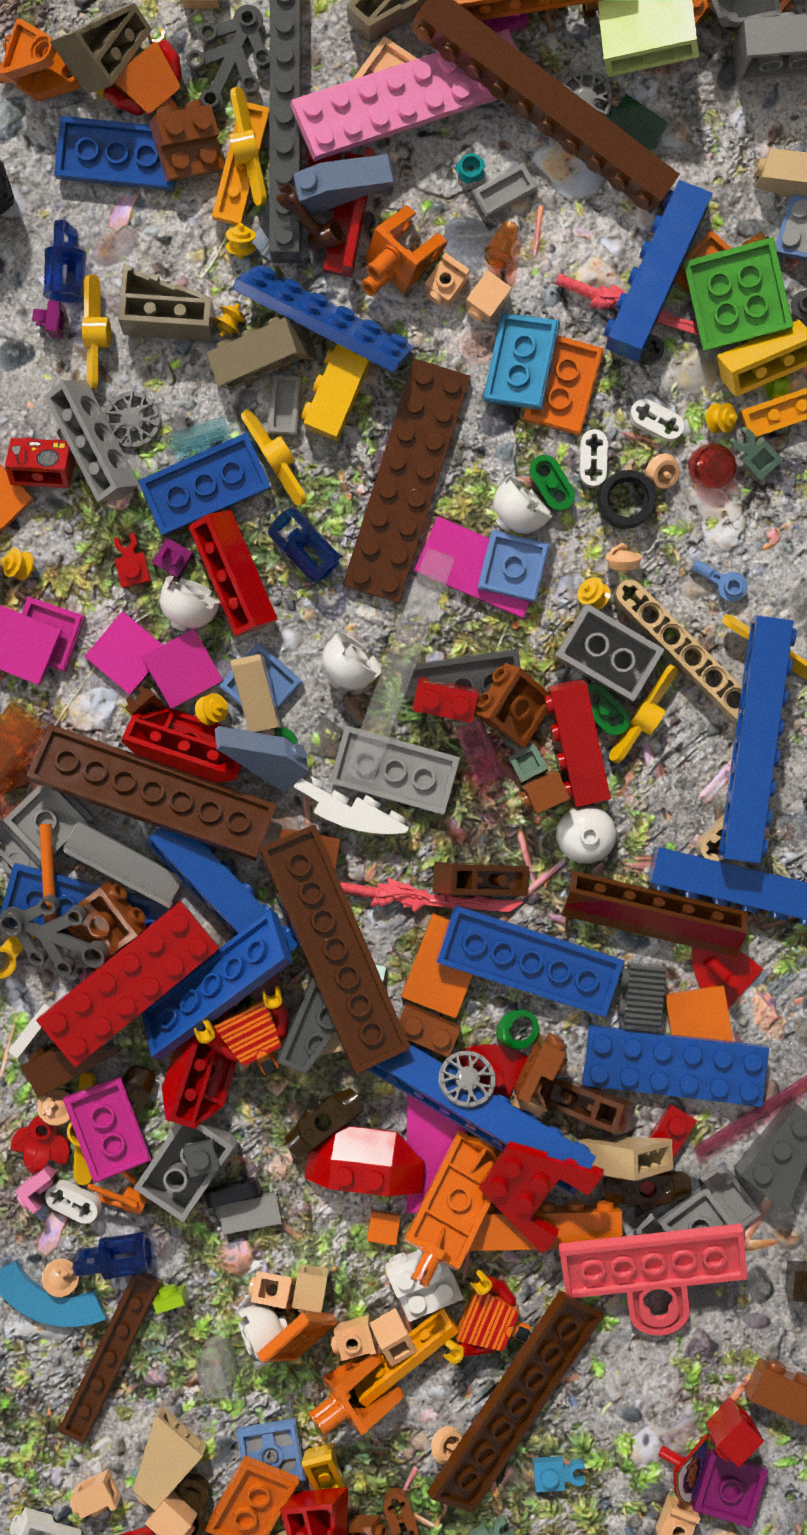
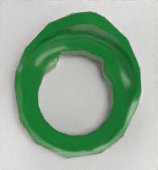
[496,1009,539,1050]

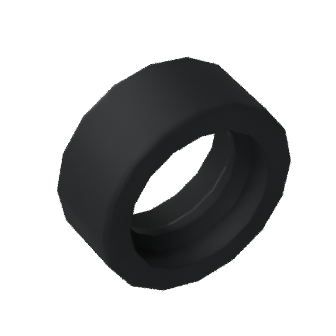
[598,470,657,529]

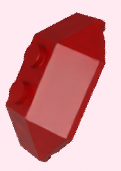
[121,708,242,783]
[162,1010,237,1129]
[304,1125,425,1197]

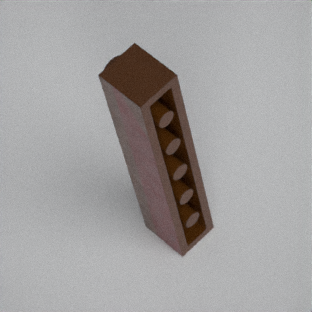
[561,870,748,957]

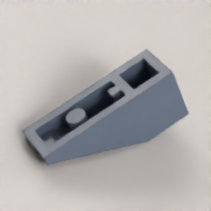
[293,154,395,215]
[215,726,309,792]

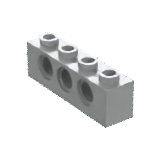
[44,380,140,503]

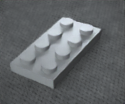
[329,725,460,815]

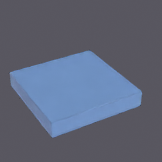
[477,530,550,603]
[219,642,303,711]

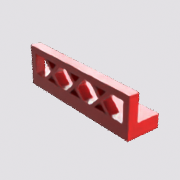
[323,147,375,278]

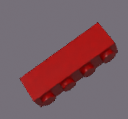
[188,510,278,637]
[544,679,611,807]

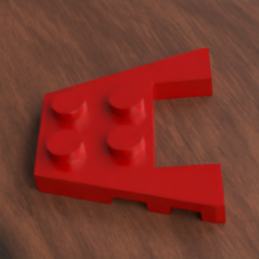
[479,1141,604,1254]

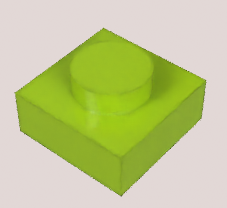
[153,1284,189,1314]

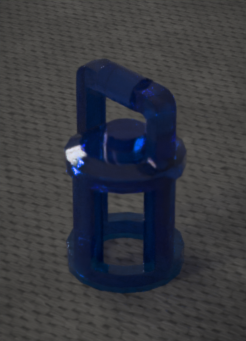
[43,219,87,303]
[268,507,343,586]
[72,1231,152,1280]

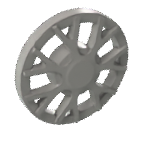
[562,70,612,117]
[105,391,161,448]
[438,1051,496,1108]

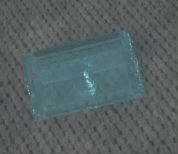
[168,417,231,455]

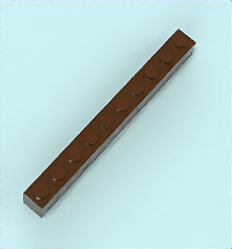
[411,0,680,213]

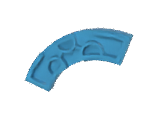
[0,1259,108,1327]

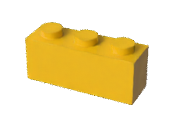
[717,320,807,397]
[301,344,372,442]

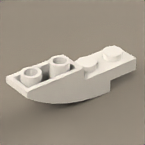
[294,775,409,834]

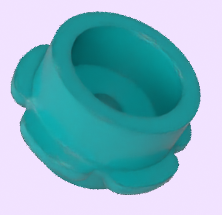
[456,153,485,184]

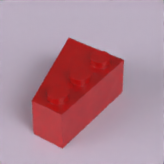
[280,1487,348,1535]

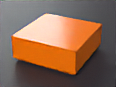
[367,1209,401,1246]

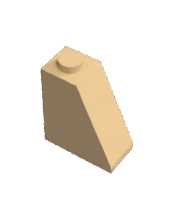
[754,148,807,198]
[230,654,281,735]
[577,1136,673,1181]
[132,1405,206,1510]

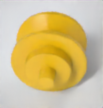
[226,223,256,259]
[213,303,246,337]
[705,403,738,434]
[1,548,35,581]
[577,578,611,610]
[195,693,228,725]

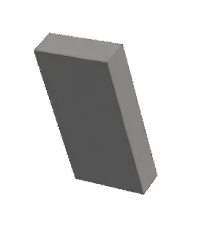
[471,162,538,220]
[267,373,302,437]
[218,1192,283,1235]

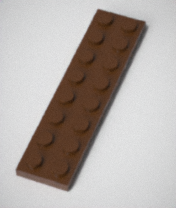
[343,358,471,604]
[26,724,277,861]
[258,824,411,1074]
[427,1290,605,1513]

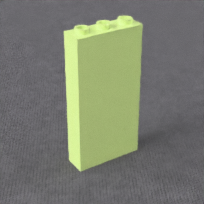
[598,0,699,77]

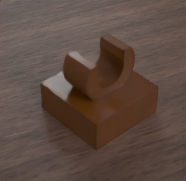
[125,686,167,716]

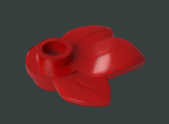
[10,1115,69,1174]

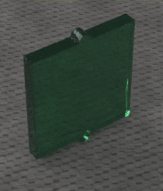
[609,94,669,151]

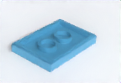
[483,312,561,410]

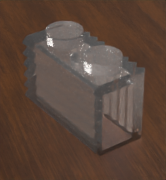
[195,1336,239,1400]

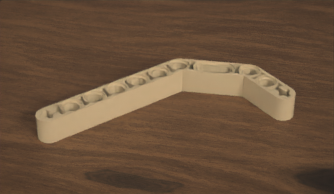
[613,579,771,861]

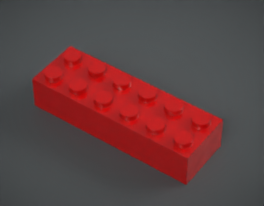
[36,900,219,1067]

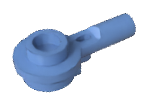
[691,559,748,602]

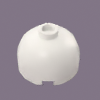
[493,475,552,534]
[160,576,221,631]
[322,632,382,691]
[556,805,616,864]
[236,1304,288,1370]

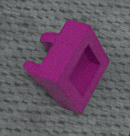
[32,300,66,339]
[152,537,194,579]

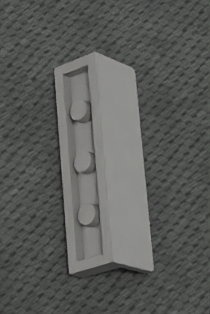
[63,820,182,909]

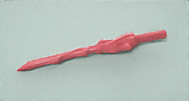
[555,273,699,336]
[340,878,524,912]

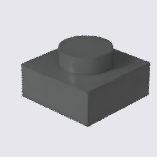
[182,1138,221,1178]

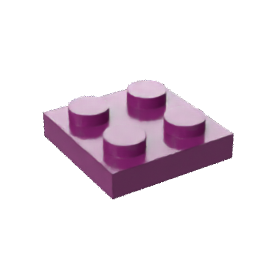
[692,1449,768,1528]

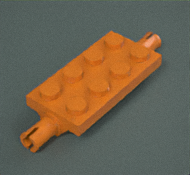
[403,1130,500,1287]

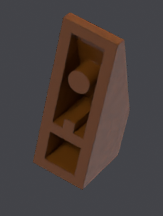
[433,862,529,896]
[21,1044,122,1098]
[540,1076,637,1134]

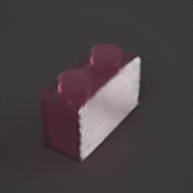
[454,719,503,785]

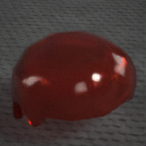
[688,443,737,489]

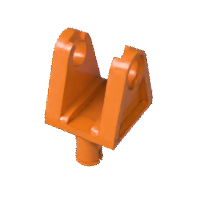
[0,19,81,101]
[361,205,448,297]
[308,1348,405,1436]

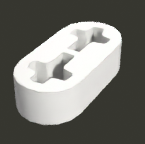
[629,399,684,442]
[579,429,608,488]
[45,1180,102,1224]

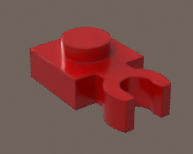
[114,533,152,589]

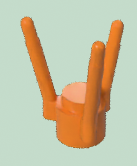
[87,1170,148,1215]

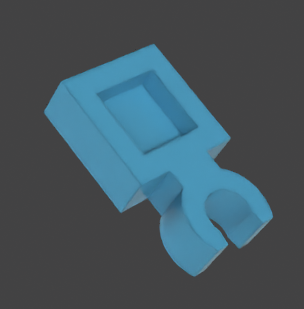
[533,1456,586,1493]

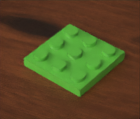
[683,237,793,352]

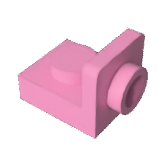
[15,1162,57,1214]

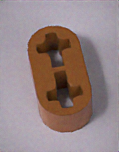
[383,1487,419,1535]

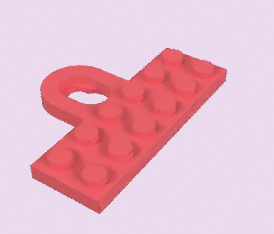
[559,1224,748,1336]

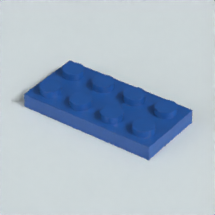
[54,116,175,191]
[138,432,272,537]

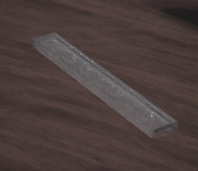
[344,548,456,784]

